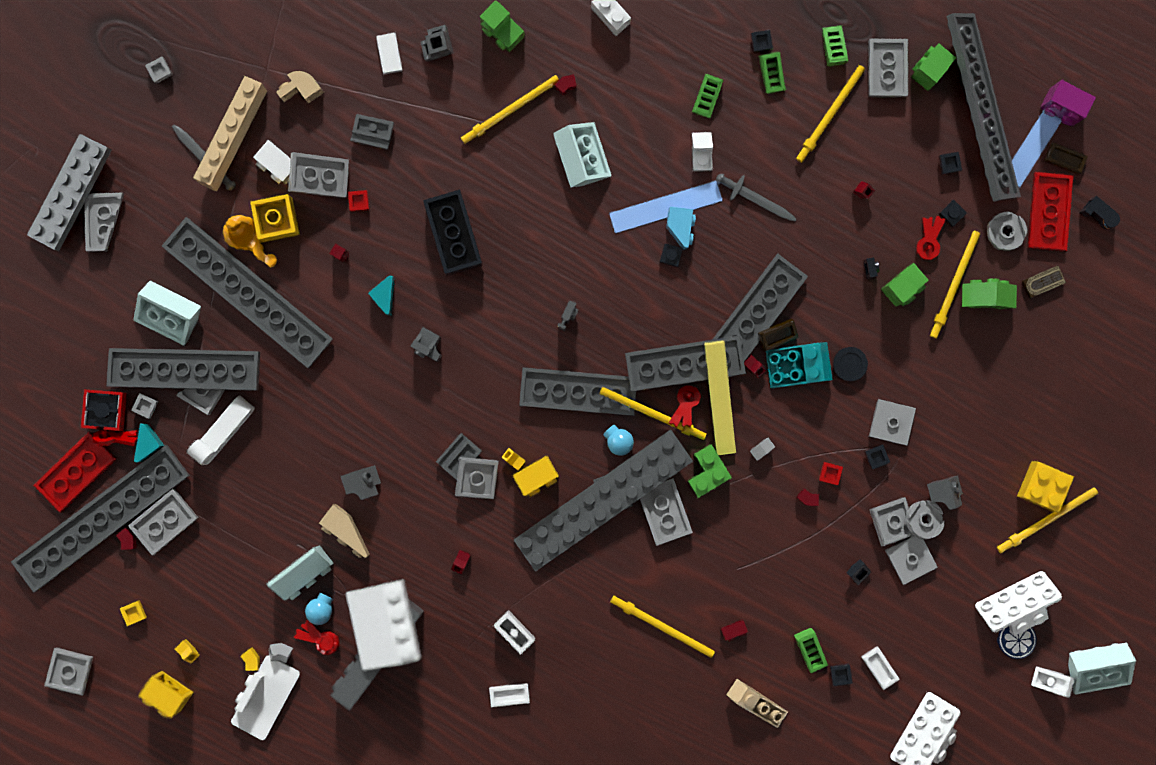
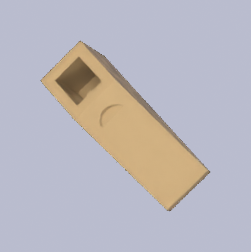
[319,504,370,558]
[727,679,788,728]

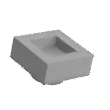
[145,57,173,84]
[131,393,159,419]

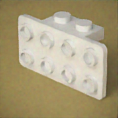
[975,571,1062,636]
[231,655,300,740]
[891,692,961,765]

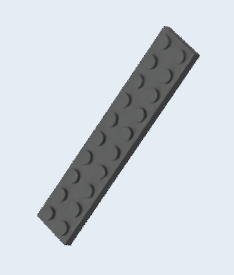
[947,13,1021,202]
[162,217,333,368]
[514,430,693,571]
[11,445,190,592]

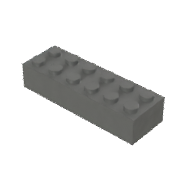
[331,599,424,710]

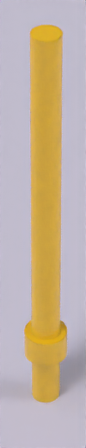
[796,65,865,163]
[461,75,559,144]
[930,231,980,339]
[599,387,706,440]
[997,487,1098,553]
[610,596,715,658]

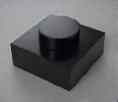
[750,30,773,53]
[938,152,962,175]
[939,199,967,227]
[660,243,683,267]
[863,257,879,279]
[864,445,890,470]
[846,559,871,585]
[830,663,853,686]

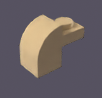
[277,71,324,103]

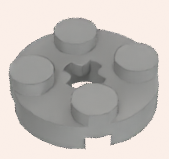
[987,212,1027,251]
[905,501,944,539]

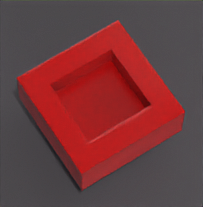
[348,190,370,212]
[819,462,843,485]

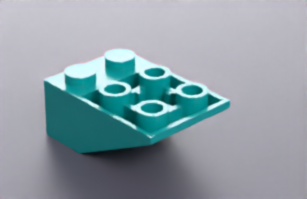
[766,342,832,388]

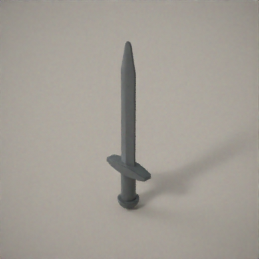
[172,125,236,191]
[716,174,796,221]

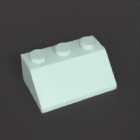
[553,122,611,187]
[133,281,201,345]
[267,545,334,601]
[1068,643,1136,695]

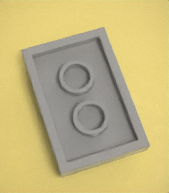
[868,39,908,97]
[288,152,349,198]
[640,478,693,546]
[128,489,198,555]

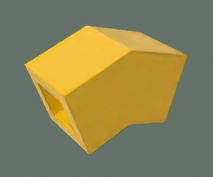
[502,448,526,470]
[175,639,199,663]
[241,647,260,671]

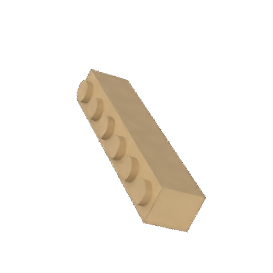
[193,76,267,192]

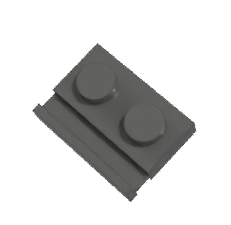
[350,114,394,150]
[557,300,578,332]
[436,433,482,480]

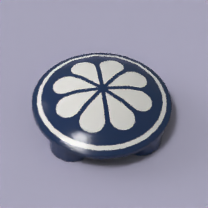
[997,626,1037,659]

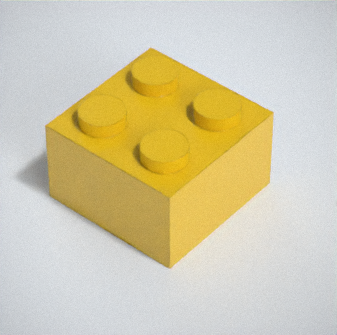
[250,194,299,242]
[513,456,559,497]
[1017,461,1074,512]
[139,671,194,718]

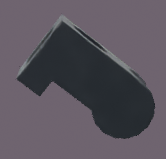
[1079,195,1120,229]

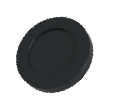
[833,347,868,381]

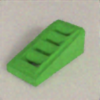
[822,26,848,66]
[759,52,785,94]
[692,74,723,118]
[794,628,828,673]

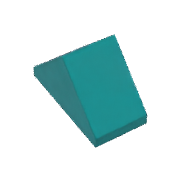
[368,276,395,316]
[134,424,164,462]

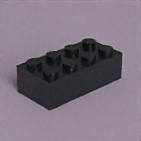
[423,189,483,276]

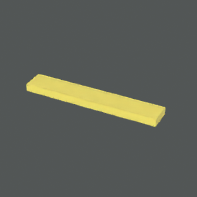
[704,341,736,455]

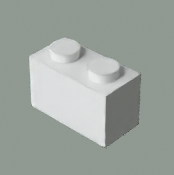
[591,0,631,36]
[253,140,291,184]
[494,610,535,654]

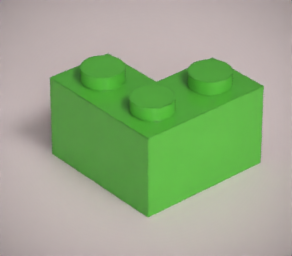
[480,0,525,52]
[911,44,956,91]
[881,263,929,306]
[962,279,1017,309]
[687,444,732,498]

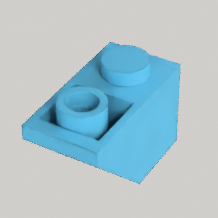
[666,207,696,249]

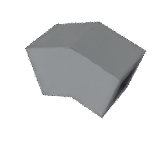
[750,438,775,461]
[269,643,293,663]

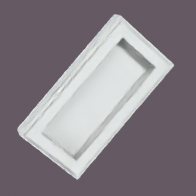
[376,33,403,75]
[862,647,900,690]
[489,683,530,707]

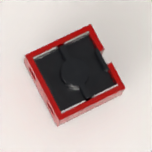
[81,389,127,431]

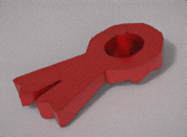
[916,216,945,260]
[669,385,701,428]
[92,429,138,446]
[294,619,340,655]

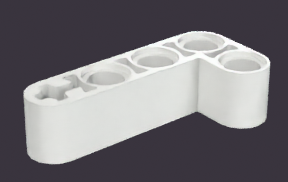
[187,395,255,465]

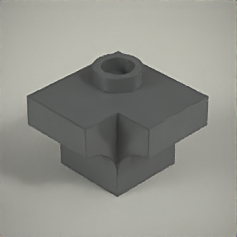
[421,25,454,61]
[411,327,442,362]
[340,465,381,500]
[927,476,963,509]

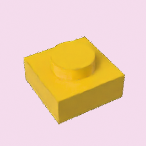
[120,600,147,626]

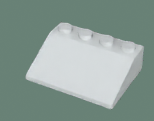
[346,580,421,670]

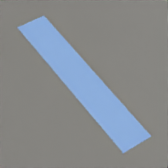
[1012,111,1061,187]
[609,181,723,233]

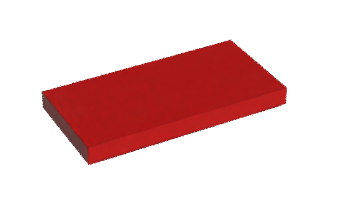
[1027,172,1073,252]
[33,432,117,513]

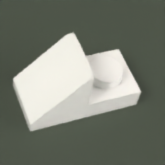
[692,133,713,171]
[1031,667,1074,697]

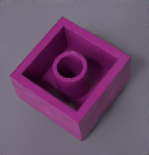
[1040,80,1096,126]

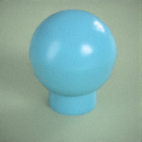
[603,424,634,456]
[305,593,333,625]

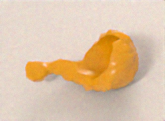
[223,215,277,268]

